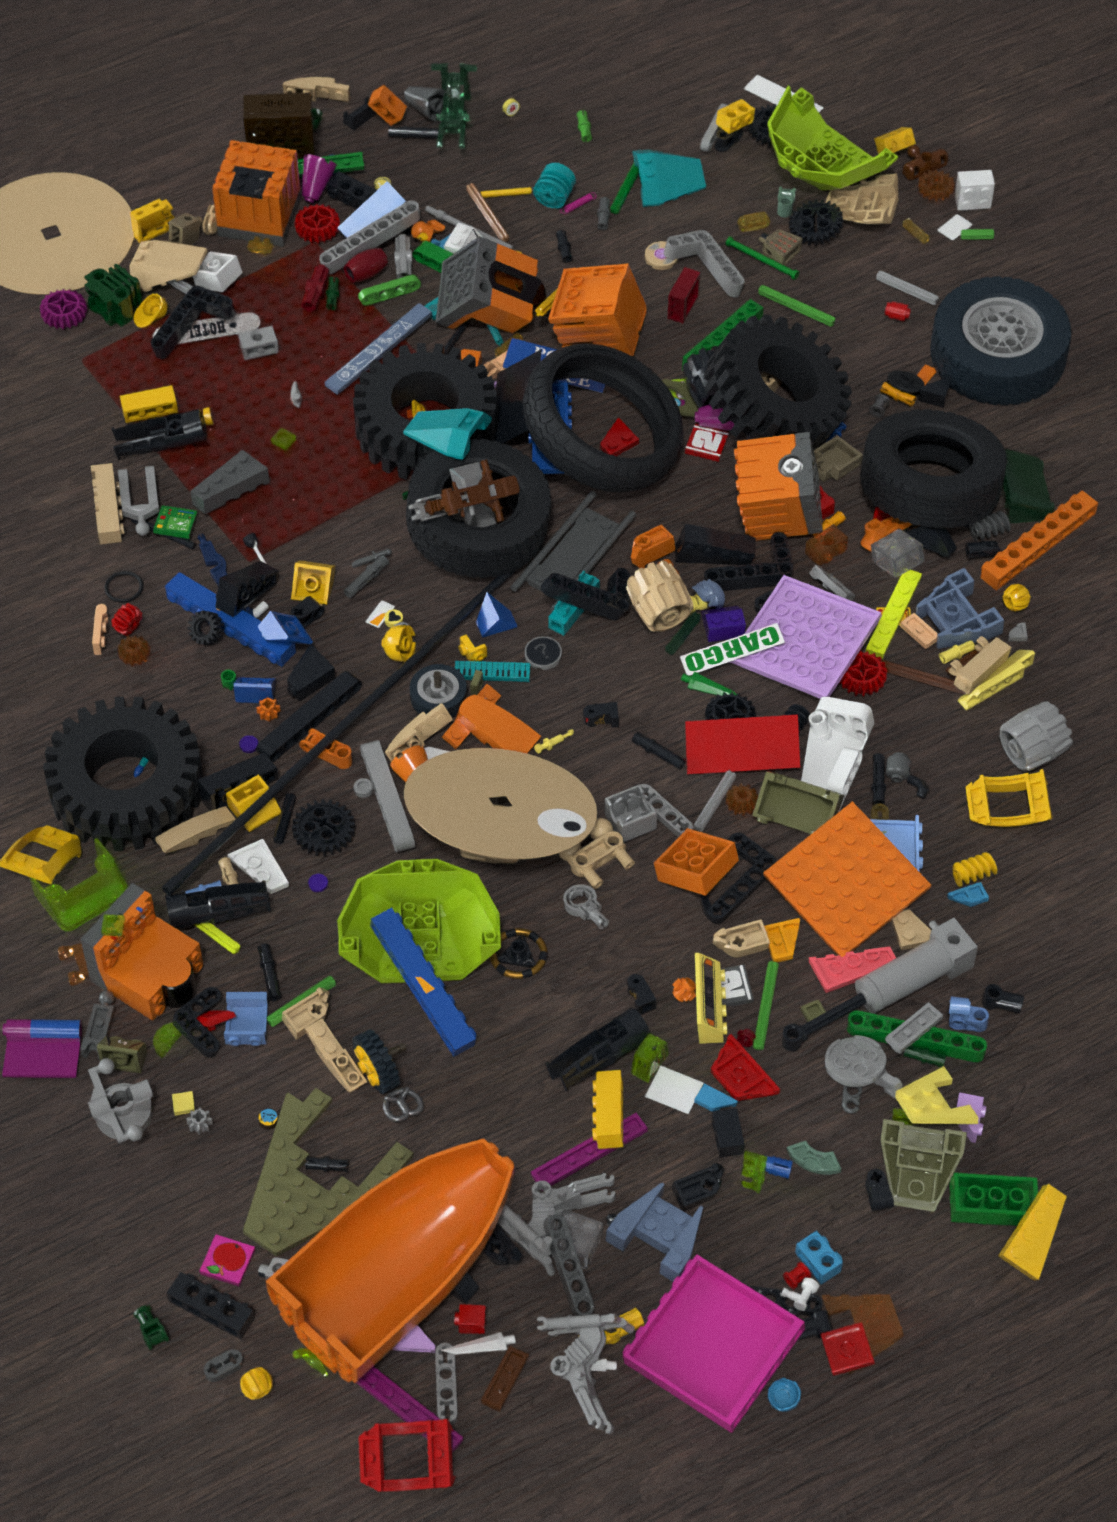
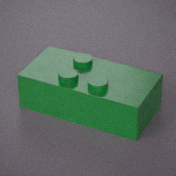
[949,1173,1038,1226]

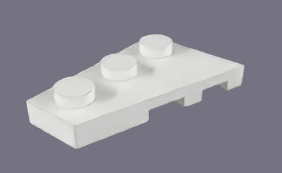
[228,839,289,894]

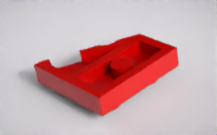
[600,418,639,456]

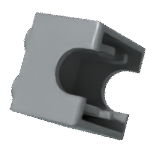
[604,784,657,842]

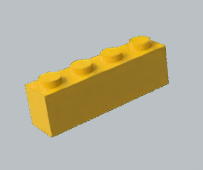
[592,1070,623,1149]

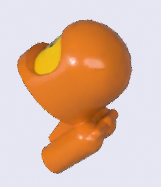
[411,220,445,243]

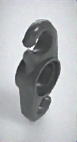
[842,1085,862,1114]

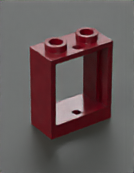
[667,267,700,324]

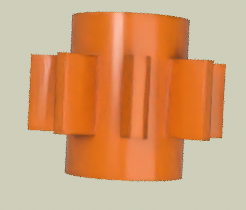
[256,697,281,721]
[672,977,696,1002]

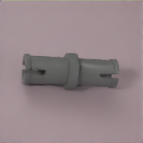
[597,197,610,230]

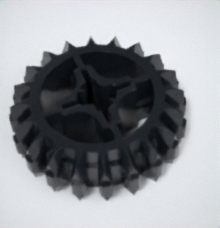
[705,692,756,720]

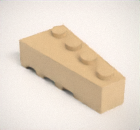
[91,463,125,544]

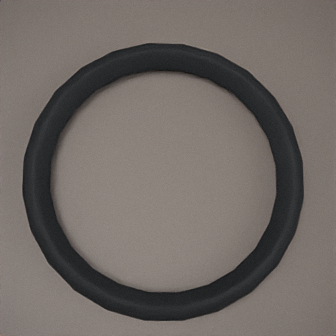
[104,571,143,603]

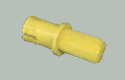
[939,640,975,664]

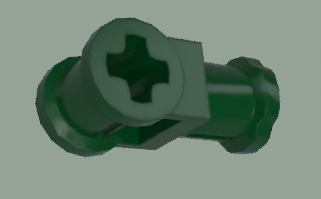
[133,1305,169,1351]

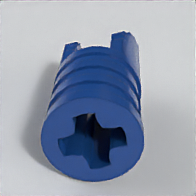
[754,1155,793,1179]

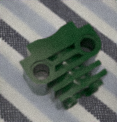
[84,263,142,327]

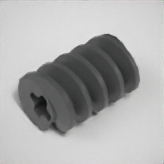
[969,511,1011,542]

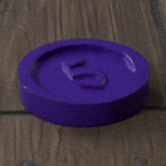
[239,735,258,753]
[308,874,328,892]

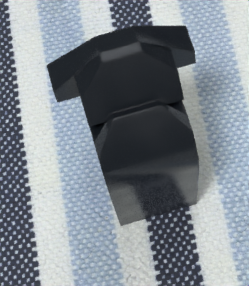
[671,1163,725,1211]
[482,1224,524,1265]

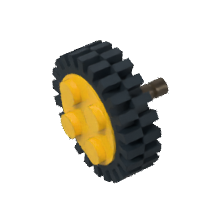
[352,1029,407,1094]

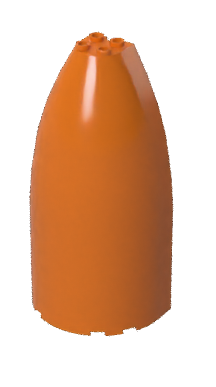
[266,1139,514,1383]

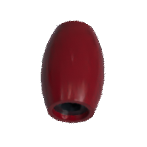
[344,248,388,282]

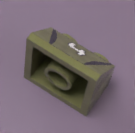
[97,1036,147,1074]

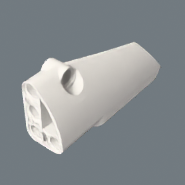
[801,697,874,812]

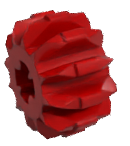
[111,603,143,636]

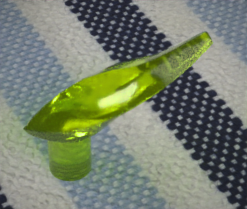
[293,1348,328,1378]

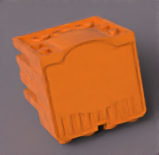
[547,264,647,356]

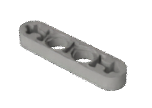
[700,103,728,152]
[640,784,693,837]
[435,1343,458,1426]

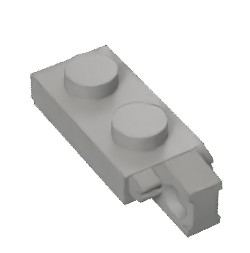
[809,565,855,601]

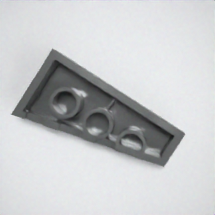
[191,450,269,514]

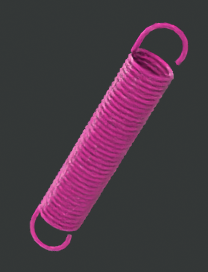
[560,192,596,214]

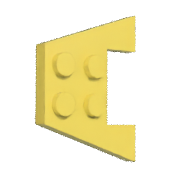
[895,1066,979,1124]

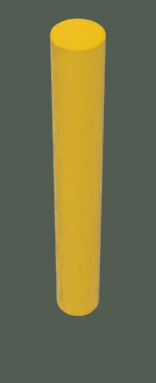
[481,187,532,198]

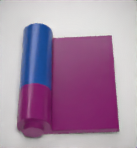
[2,1019,82,1078]

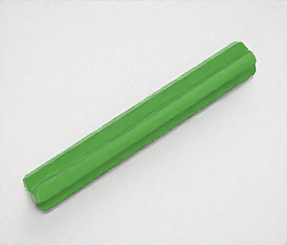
[267,976,336,1027]

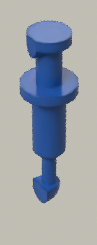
[822,422,847,454]

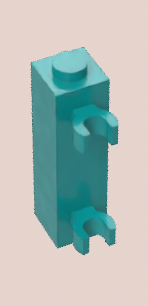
[548,571,600,636]

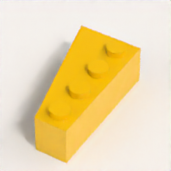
[998,1184,1067,1280]

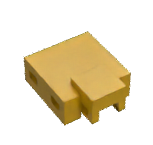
[130,198,174,243]

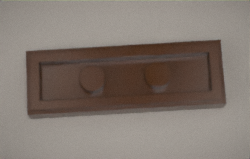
[481,1346,529,1412]

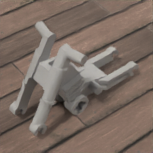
[497,1173,616,1276]
[537,1314,635,1435]

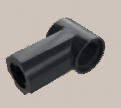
[982,984,1024,1013]
[797,1310,834,1341]

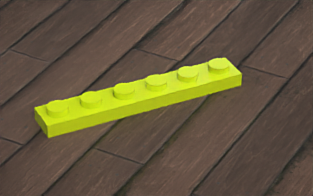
[865,568,922,659]

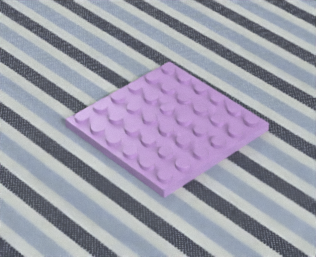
[730,575,882,699]

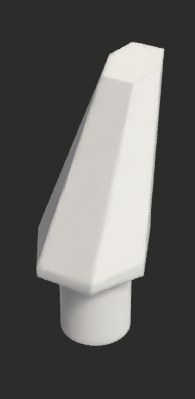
[590,1358,617,1371]

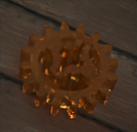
[918,169,955,201]

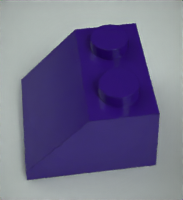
[701,606,746,642]

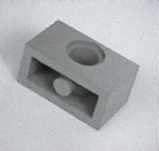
[238,326,279,360]

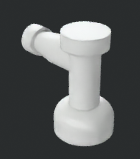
[781,1278,819,1311]

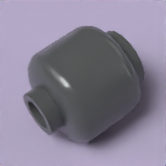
[885,752,912,782]

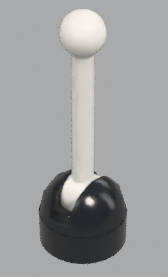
[243,533,267,564]

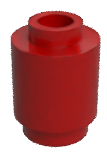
[885,301,911,322]

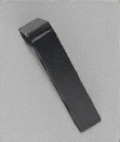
[151,286,236,359]
[704,532,793,591]
[541,567,631,620]

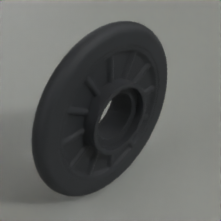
[887,371,925,393]

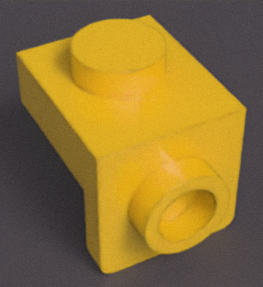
[458,634,487,661]

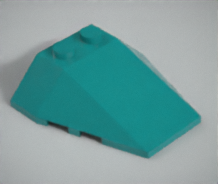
[632,149,706,207]

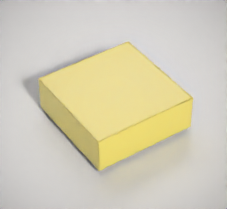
[172,1091,195,1116]

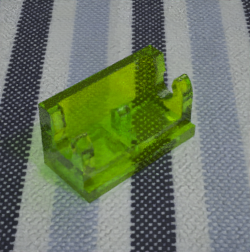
[741,1151,768,1194]

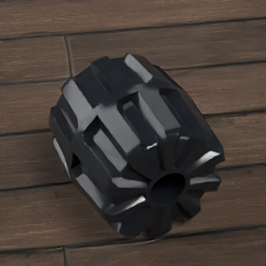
[683,346,718,408]

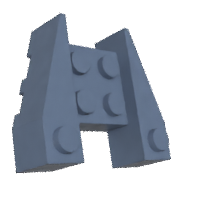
[916,568,1004,649]
[606,1183,703,1282]

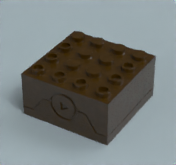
[243,92,315,160]

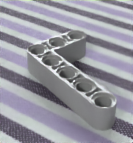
[663,230,745,298]

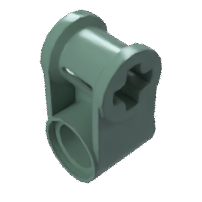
[777,186,796,218]

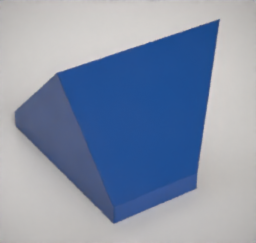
[476,592,517,638]

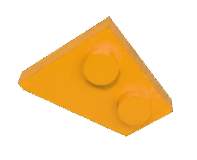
[764,918,800,962]

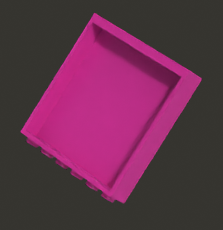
[622,1255,805,1433]

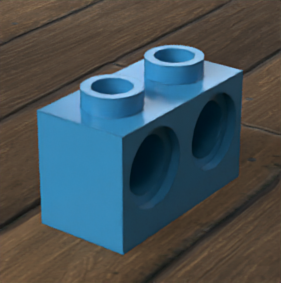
[795,1231,843,1285]

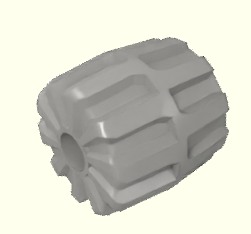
[999,702,1073,772]

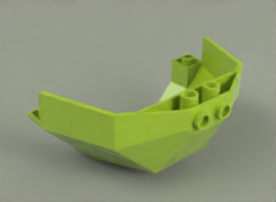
[767,86,898,191]
[337,859,501,983]

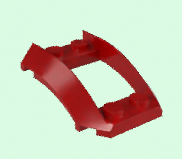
[359,1419,456,1492]

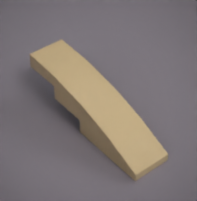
[155,806,236,853]

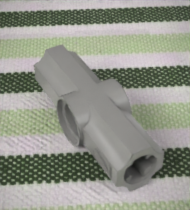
[394,234,412,279]

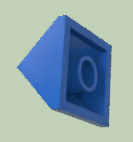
[234,677,276,703]

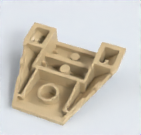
[826,174,898,225]
[129,240,208,292]

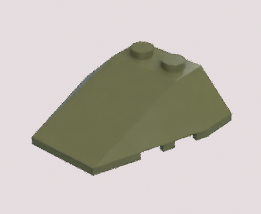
[881,1119,967,1212]

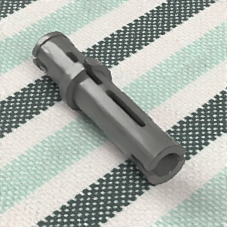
[343,555,389,598]

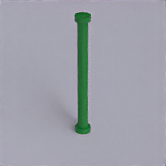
[725,236,799,280]

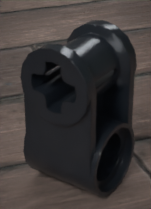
[715,128,743,152]
[290,596,325,629]
[865,1169,894,1212]

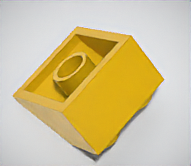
[291,561,335,604]

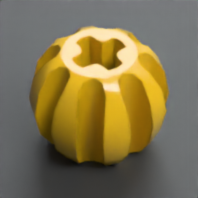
[1003,584,1031,611]
[240,1367,273,1400]

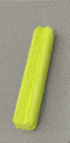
[193,922,241,954]

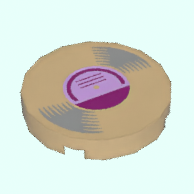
[645,241,678,270]

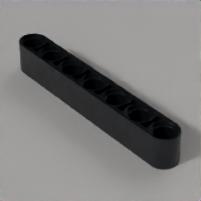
[256,671,362,762]

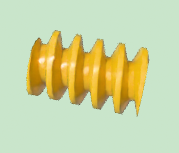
[952,852,997,887]

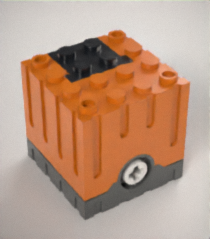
[212,140,301,247]
[734,432,823,541]

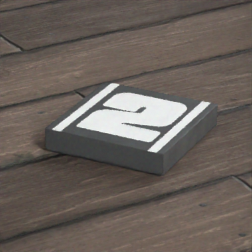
[721,965,754,1007]

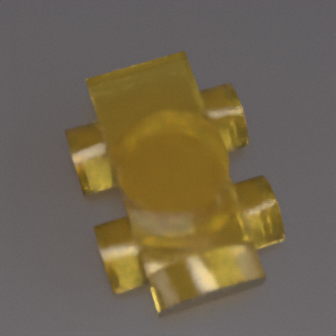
[247,236,273,254]

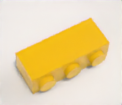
[120,385,178,423]

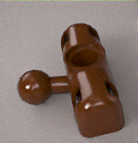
[902,145,948,180]

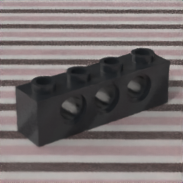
[166,1272,255,1340]

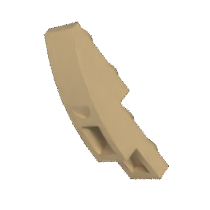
[283,77,350,102]
[385,703,453,762]
[305,1019,367,1093]

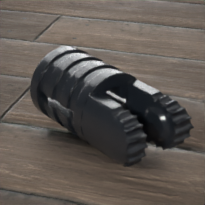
[965,541,1002,559]

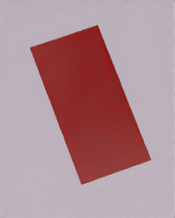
[685,715,800,774]

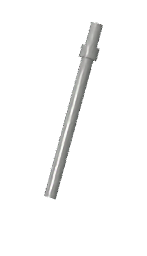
[425,206,514,250]

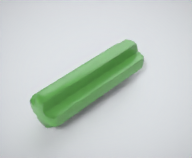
[961,229,994,240]

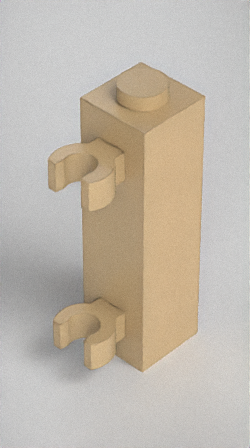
[948,636,1012,695]

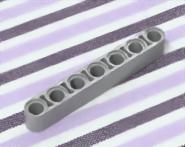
[319,201,420,274]
[360,740,415,853]

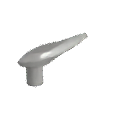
[291,381,302,408]

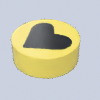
[384,609,403,628]

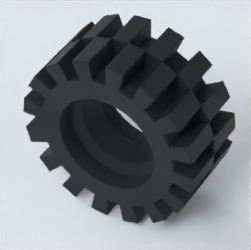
[187,611,224,645]

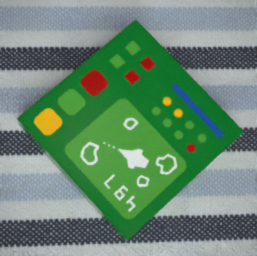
[153,505,197,539]

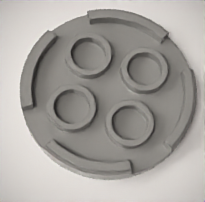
[825,1035,886,1087]

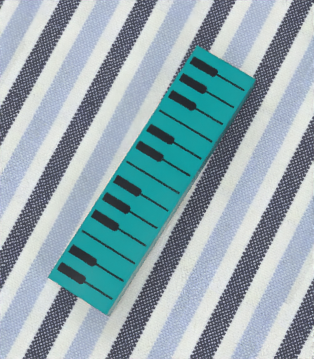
[455,661,530,682]

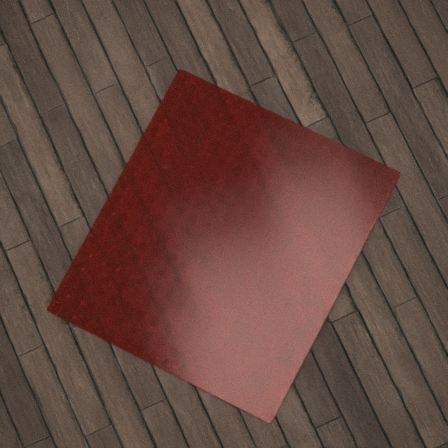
[82,243,451,562]

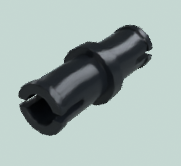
[556,230,573,263]
[305,1156,349,1173]

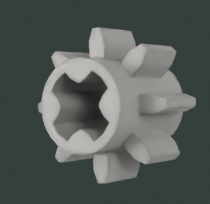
[186,1107,213,1135]

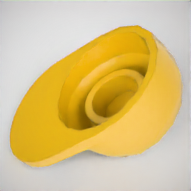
[134,294,168,328]

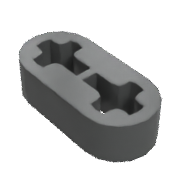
[204,1349,243,1382]

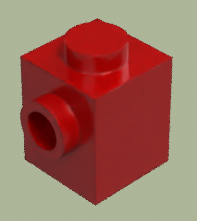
[454,1304,486,1334]

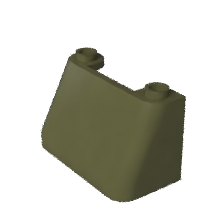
[752,771,844,835]

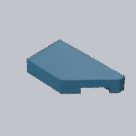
[947,882,989,907]
[694,1083,738,1112]

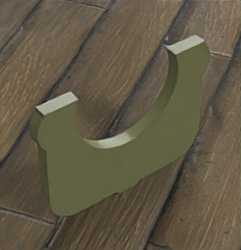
[662,379,698,417]

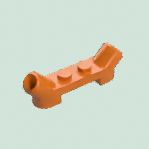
[860,517,913,552]

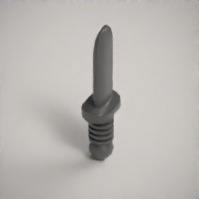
[352,548,392,568]

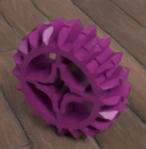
[40,288,87,330]

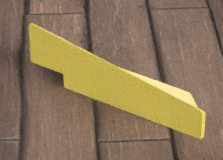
[958,650,1035,711]

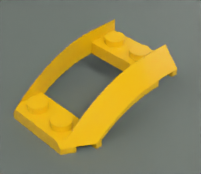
[966,769,1053,827]
[0,825,81,884]

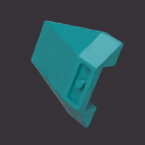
[403,408,492,460]

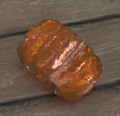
[118,635,150,667]
[726,783,758,817]

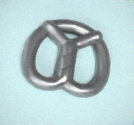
[383,1087,424,1123]

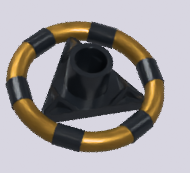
[490,928,548,979]

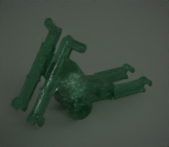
[431,63,477,148]

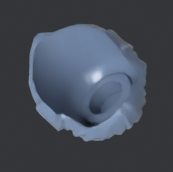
[692,579,725,609]

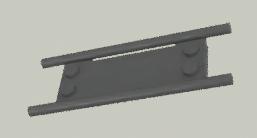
[510,491,636,611]

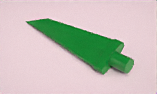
[681,672,737,696]

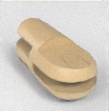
[202,204,217,235]

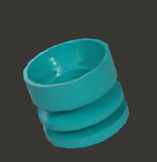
[533,163,576,208]

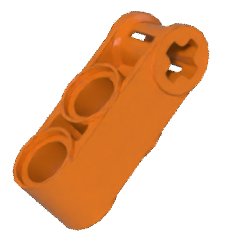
[299,728,353,769]

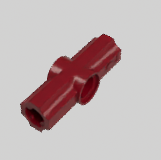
[301,264,330,312]

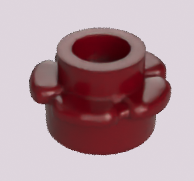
[737,1029,756,1047]

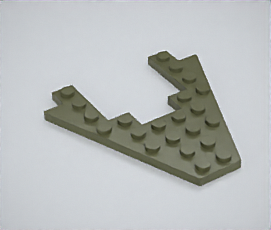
[243,1088,414,1257]

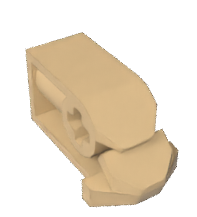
[713,919,770,958]
[281,987,330,1040]

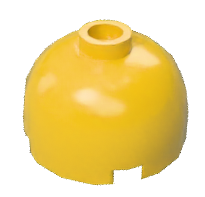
[382,625,416,662]

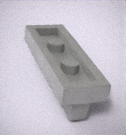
[885,1002,943,1054]

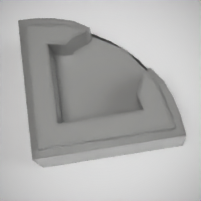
[1008,622,1027,641]

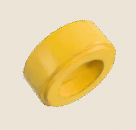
[203,407,214,426]

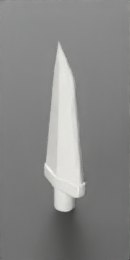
[441,1332,515,1355]

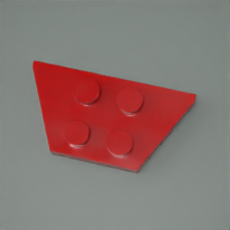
[710,1034,780,1101]

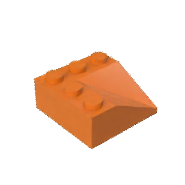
[654,828,739,896]

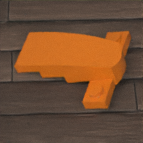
[441,684,541,753]

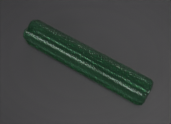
[665,612,701,655]

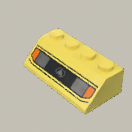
[695,953,727,1044]

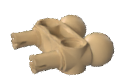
[558,818,635,889]

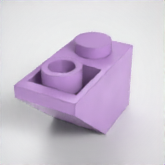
[956,1092,986,1143]

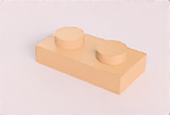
[900,613,938,649]

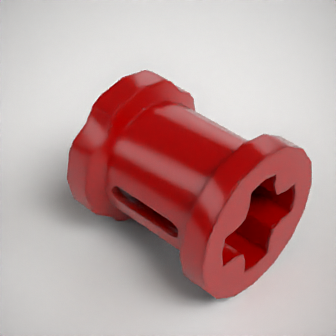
[783,1262,811,1289]

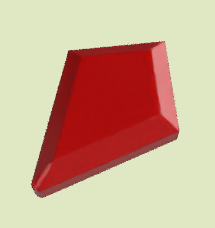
[197,1010,236,1031]

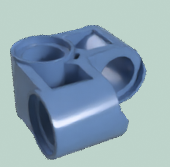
[949,996,989,1032]

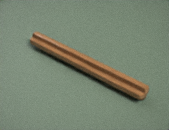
[466,183,509,242]

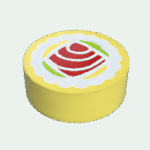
[503,98,519,116]

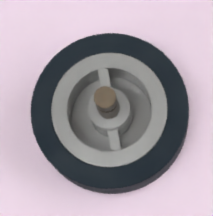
[410,664,467,717]

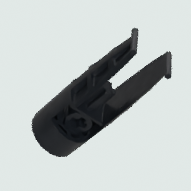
[111,409,207,459]
[165,880,271,929]
[545,1007,651,1091]

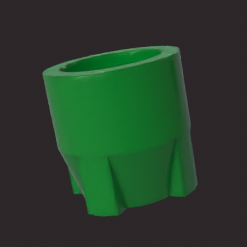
[221,670,236,691]

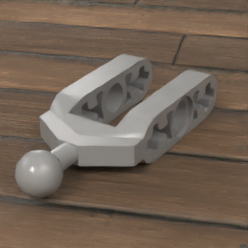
[118,466,159,536]

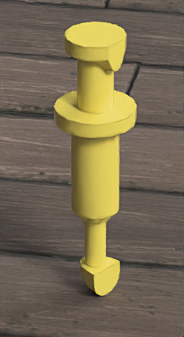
[534,729,574,754]

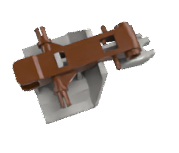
[408,459,520,527]

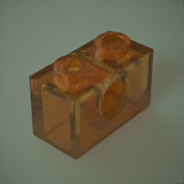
[805,524,848,566]

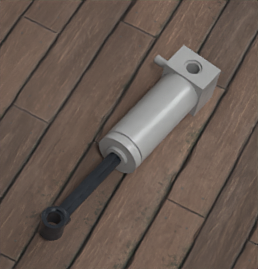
[782,918,978,1051]

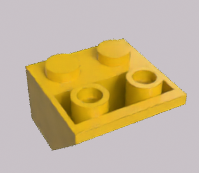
[226,774,281,832]

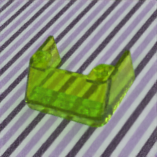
[30,838,128,931]

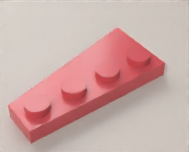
[808,946,896,993]

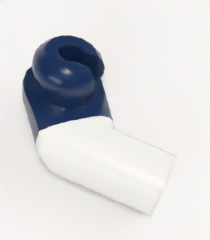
[243,601,269,618]

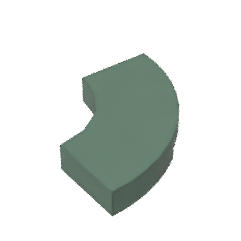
[786,1141,841,1175]

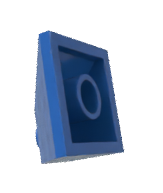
[258,611,313,644]

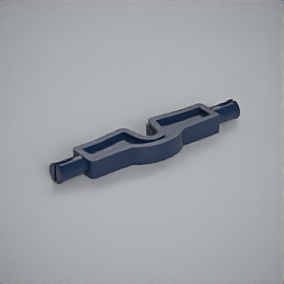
[197,534,227,586]

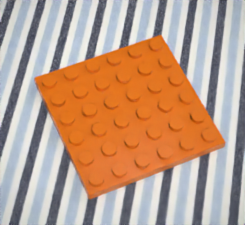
[763,801,931,957]

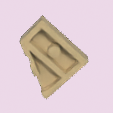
[891,910,931,950]

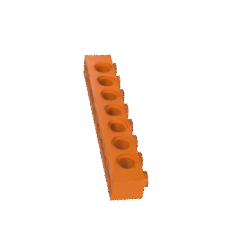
[981,490,1098,591]

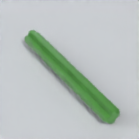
[758,285,836,327]
[753,961,779,1051]

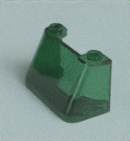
[1003,448,1055,523]

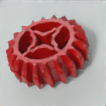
[294,203,340,244]
[839,650,887,697]

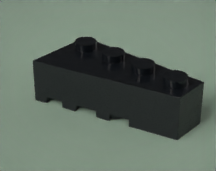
[675,523,756,565]
[215,561,279,617]
[198,753,279,811]

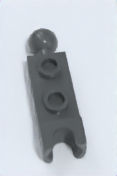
[81,990,115,1060]

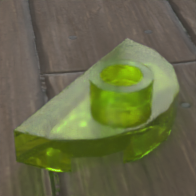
[153,1023,181,1058]

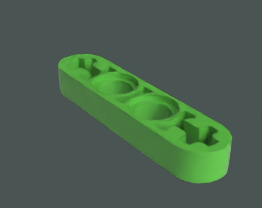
[358,275,421,306]

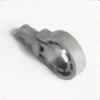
[563,884,609,929]

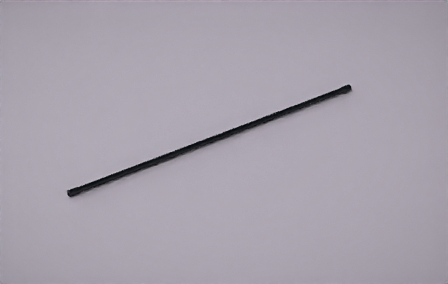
[162,545,543,896]

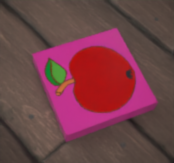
[199,1234,255,1287]

